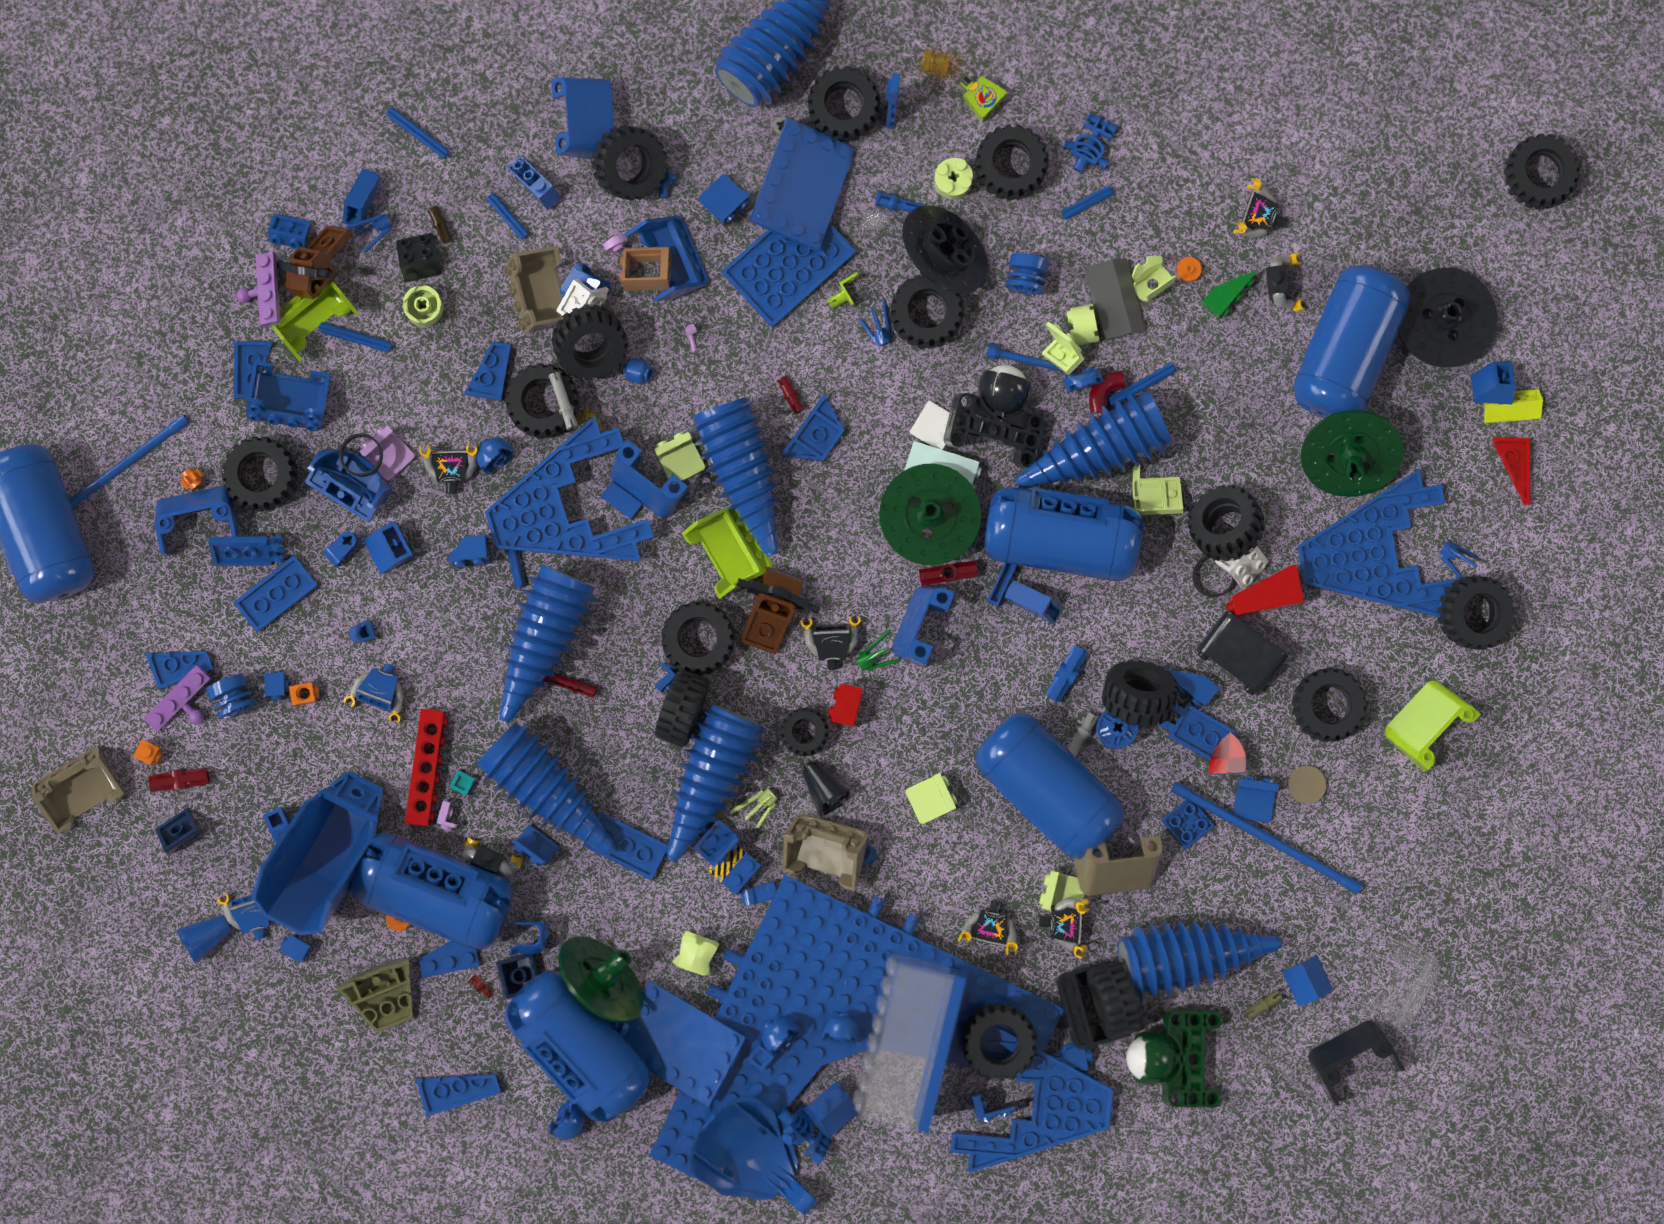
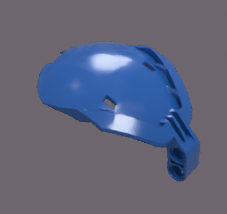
[689,1097,818,1216]

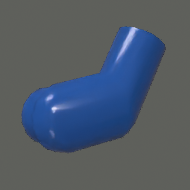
[659,172,678,199]

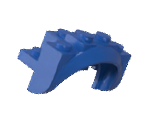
[305,447,393,523]

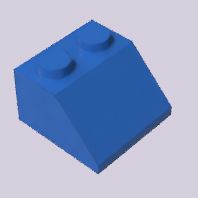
[803,1081,857,1139]

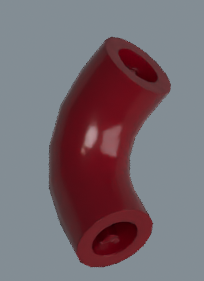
[1089,370,1125,414]

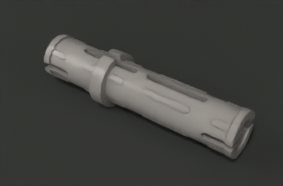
[548,372,578,430]
[1067,712,1099,757]

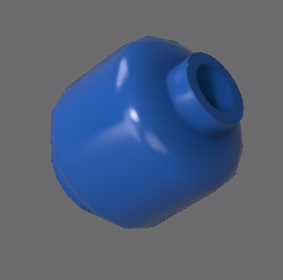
[623,358,653,385]

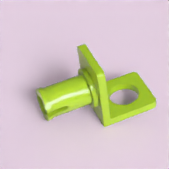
[827,272,861,309]

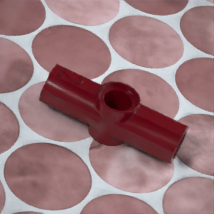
[919,560,978,586]
[148,768,209,792]

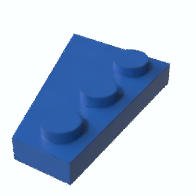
[234,341,273,399]
[464,341,512,401]
[146,651,214,690]
[419,941,480,978]

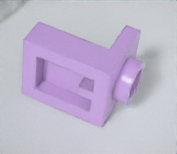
[437,801,458,831]

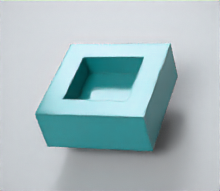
[449,770,475,796]

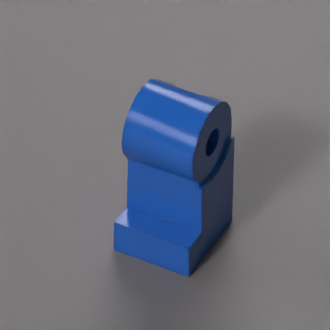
[740,881,776,906]

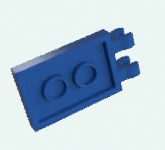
[208,535,285,566]
[1158,704,1237,761]

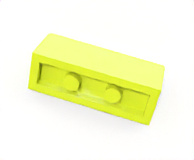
[1483,389,1543,423]

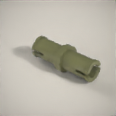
[1244,990,1283,1021]

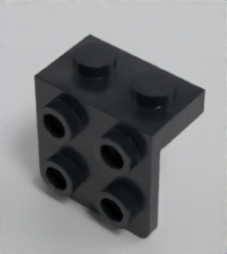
[396,233,442,283]

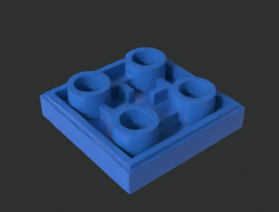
[1161,800,1215,850]

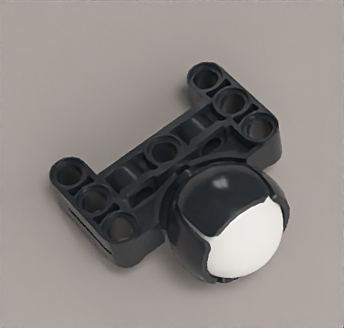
[943,365,1045,468]

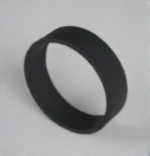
[339,433,383,477]
[1192,556,1235,597]

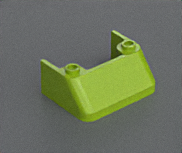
[271,281,359,362]

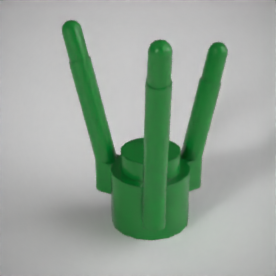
[855,630,900,672]

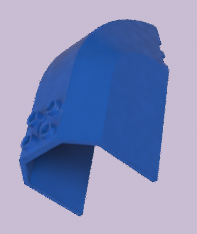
[252,771,383,935]

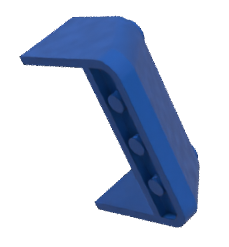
[626,216,708,302]
[155,486,240,557]

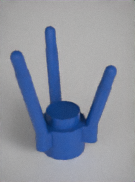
[346,214,392,253]
[859,300,893,347]
[1439,541,1478,580]

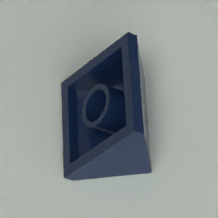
[155,808,203,854]
[495,954,538,1000]

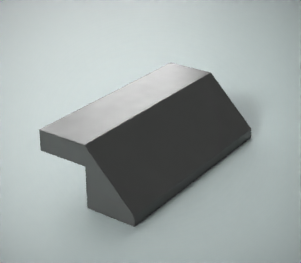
[1084,258,1146,341]

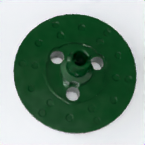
[1301,410,1404,497]
[879,463,981,565]
[558,936,644,1023]

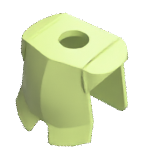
[1132,255,1176,302]
[672,931,719,975]

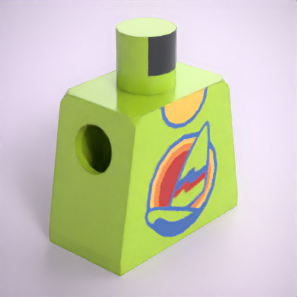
[960,76,1007,122]

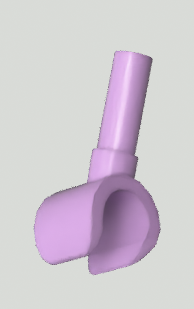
[685,324,697,352]

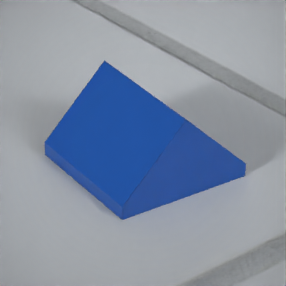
[1282,955,1334,1007]

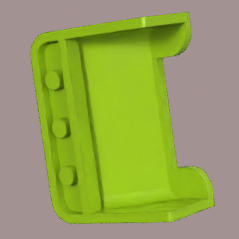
[682,506,772,599]
[1385,681,1481,772]

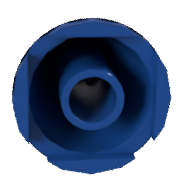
[176,915,232,963]

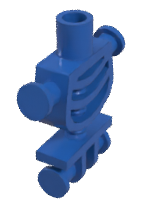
[1063,111,1118,173]
[777,1106,832,1164]

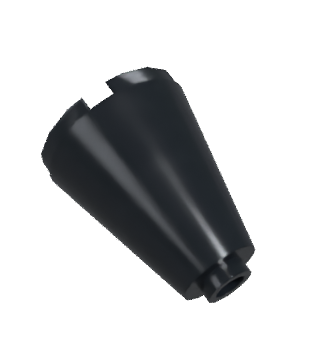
[802,761,851,816]

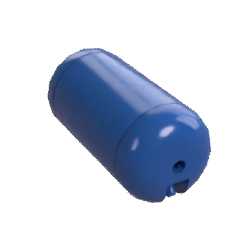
[1294,264,1411,419]
[0,444,95,604]
[984,487,1143,581]
[975,712,1125,859]
[351,832,513,950]
[504,970,651,1123]

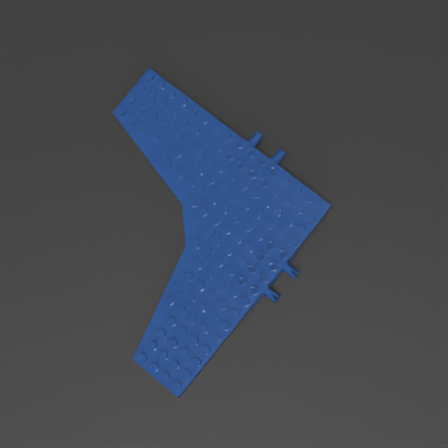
[649,874,1063,1182]

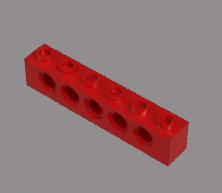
[405,709,448,827]

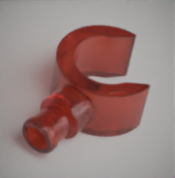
[468,974,493,998]

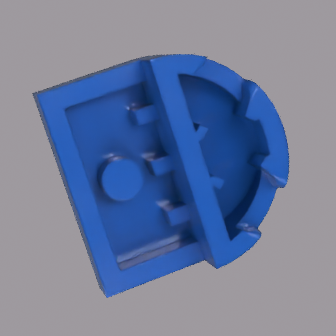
[1062,366,1104,393]

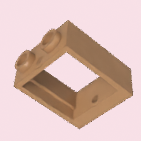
[619,247,672,291]

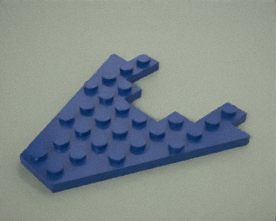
[1297,470,1459,618]

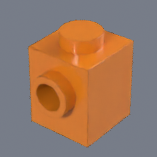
[133,739,163,766]

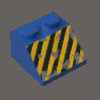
[707,846,761,895]

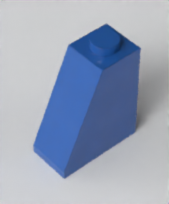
[343,168,380,230]
[1004,580,1063,625]

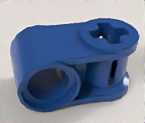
[322,532,359,567]

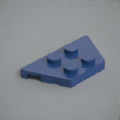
[781,394,845,462]

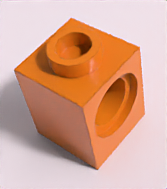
[289,682,320,706]

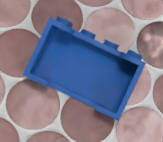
[551,77,614,159]
[246,361,331,431]
[610,439,690,518]
[892,586,955,668]

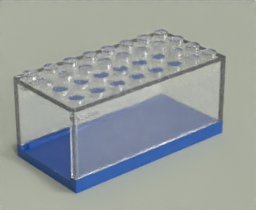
[853,953,966,1133]

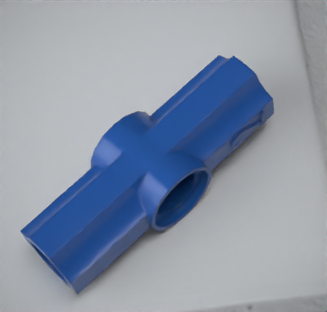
[1045,645,1088,703]

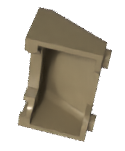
[31,747,124,834]
[782,814,868,891]

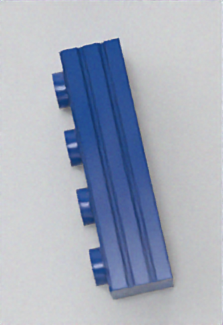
[987,562,1018,607]

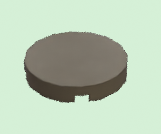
[1287,766,1326,804]

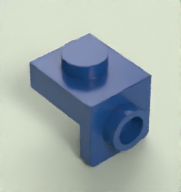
[655,662,677,693]

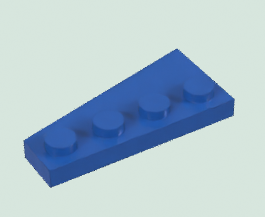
[885,73,900,129]
[416,1074,502,1116]

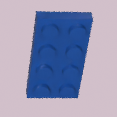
[233,555,318,633]
[582,812,668,881]

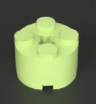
[934,158,973,200]
[403,286,444,327]
[1067,304,1100,346]

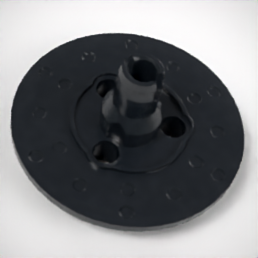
[902,205,988,293]
[1398,268,1497,368]

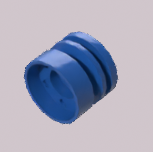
[1005,253,1050,295]
[206,673,256,720]
[1095,711,1138,749]

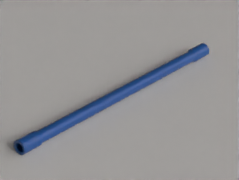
[69,414,189,508]
[1171,781,1362,894]

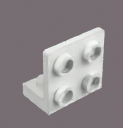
[556,279,609,316]
[910,401,962,450]
[1215,546,1269,589]

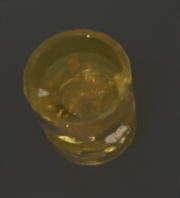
[920,48,951,78]

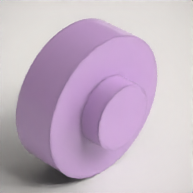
[603,234,629,253]

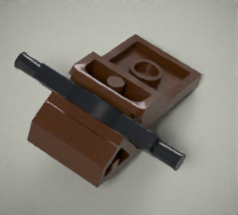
[277,225,353,300]
[736,566,820,655]

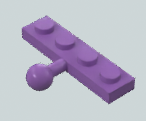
[236,251,280,328]
[143,664,211,732]

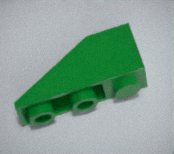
[1200,271,1256,319]

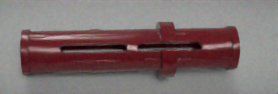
[542,673,597,698]

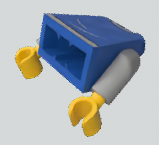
[344,663,404,724]
[218,894,270,940]

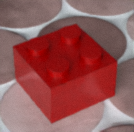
[828,683,863,729]

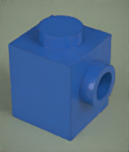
[264,672,290,701]

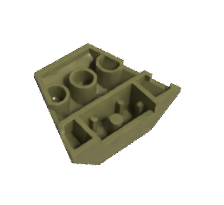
[336,958,413,1033]

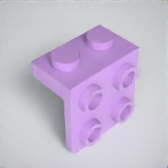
[359,426,415,481]

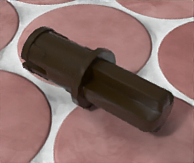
[427,206,452,244]

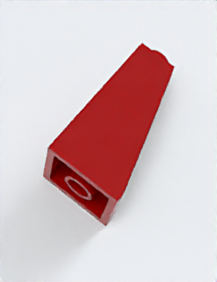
[1225,564,1304,617]

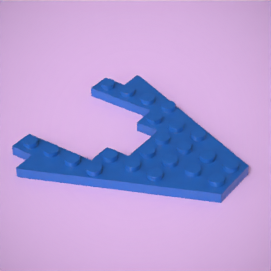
[485,417,654,561]
[950,1025,1113,1173]

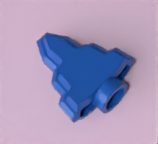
[1051,1040,1093,1075]

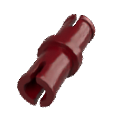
[777,375,805,415]

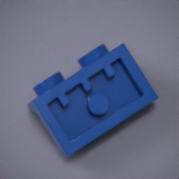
[268,213,311,249]

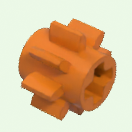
[180,467,205,491]

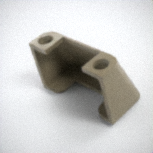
[504,245,564,334]
[1074,836,1162,896]

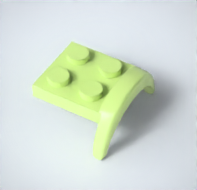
[1132,464,1183,516]

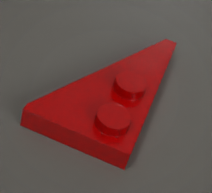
[1492,437,1530,505]

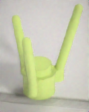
[730,788,778,828]

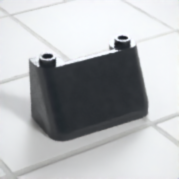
[1196,611,1288,696]

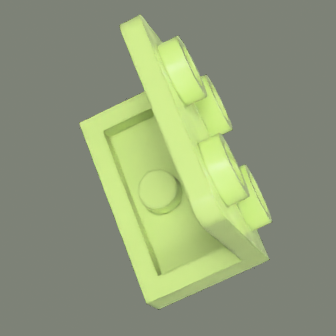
[1042,322,1084,375]
[654,431,705,484]
[906,773,958,824]
[1039,871,1084,911]

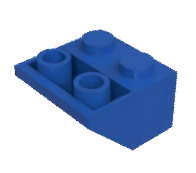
[1470,362,1516,405]
[363,521,415,575]
[448,534,490,568]

